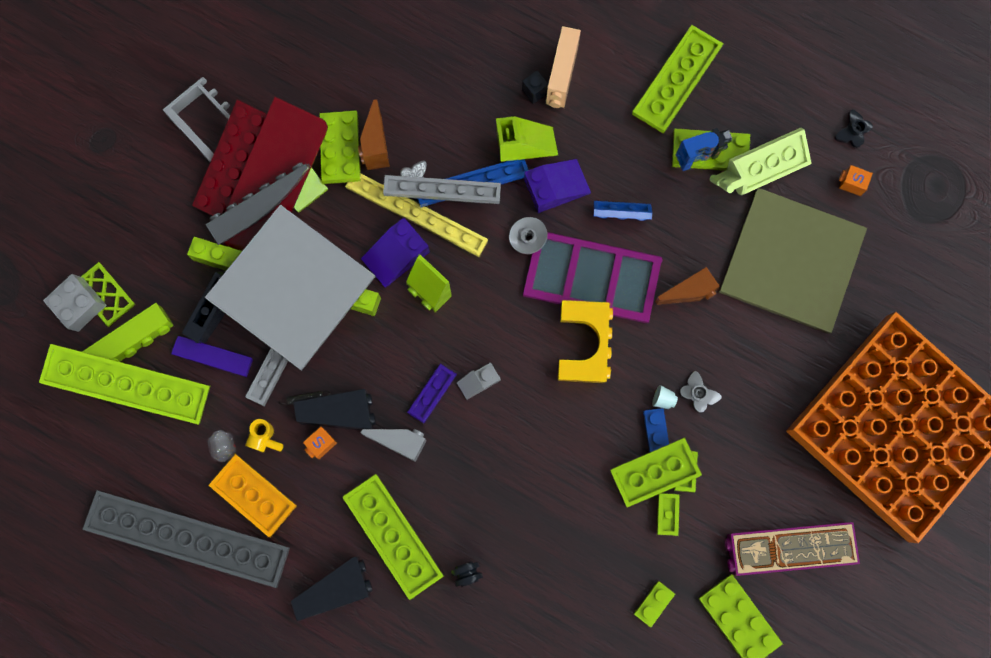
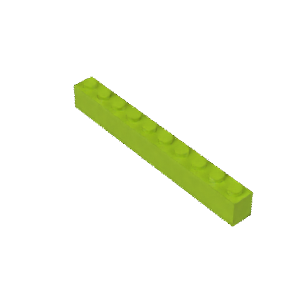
[187,237,381,316]

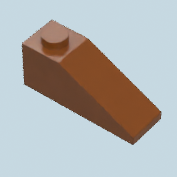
[655,267,720,305]

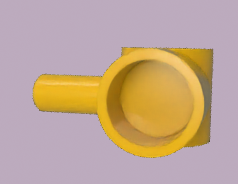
[245,419,283,452]

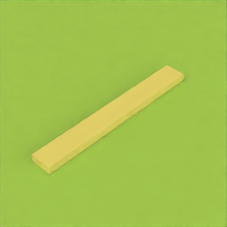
[345,174,488,257]

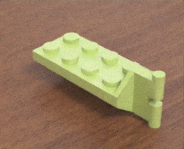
[710,128,812,195]

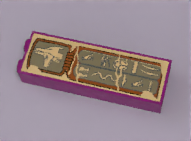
[725,522,860,576]

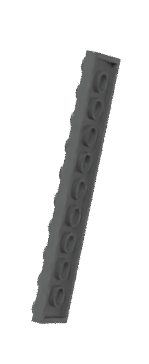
[82,490,290,588]

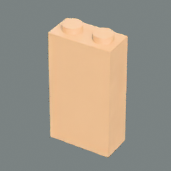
[546,26,581,108]

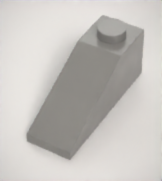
[361,429,426,462]

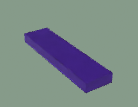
[171,336,253,377]

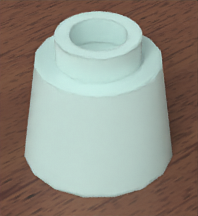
[652,385,678,409]

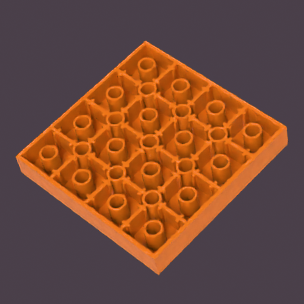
[786,312,991,543]

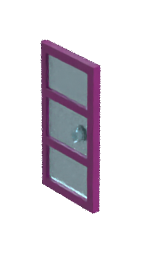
[523,232,663,324]

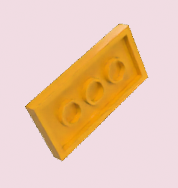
[208,454,297,538]

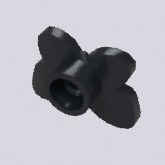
[835,109,873,148]

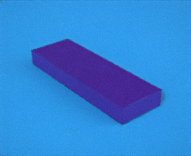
[407,364,457,424]

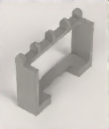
[163,77,230,162]

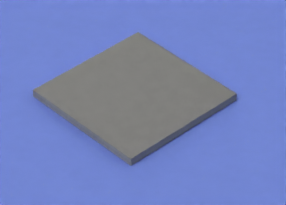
[205,205,375,371]

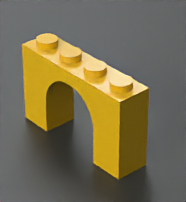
[558,300,613,383]

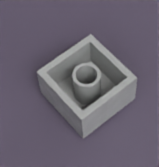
[43,274,107,332]

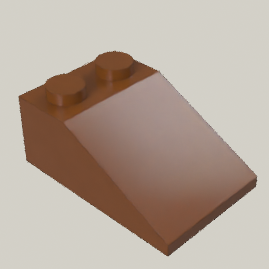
[358,99,390,170]

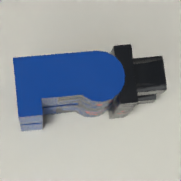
[675,128,732,171]

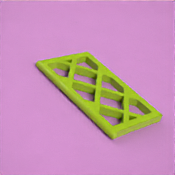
[81,262,136,327]

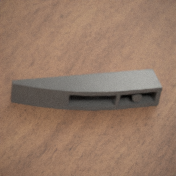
[206,162,311,245]

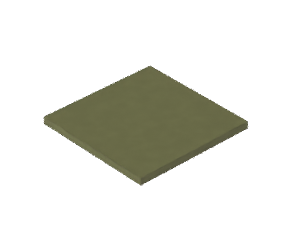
[719,188,867,334]

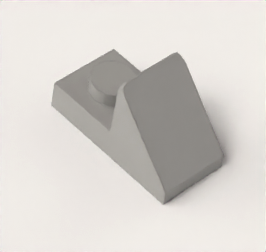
[457,363,501,400]

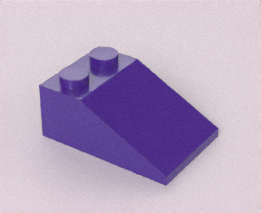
[524,159,591,213]
[361,218,430,288]

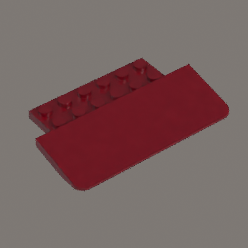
[192,97,328,251]

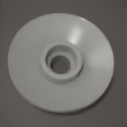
[509,217,548,254]

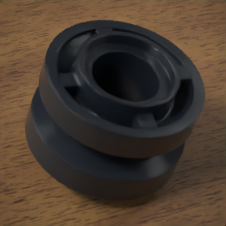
[451,561,483,587]

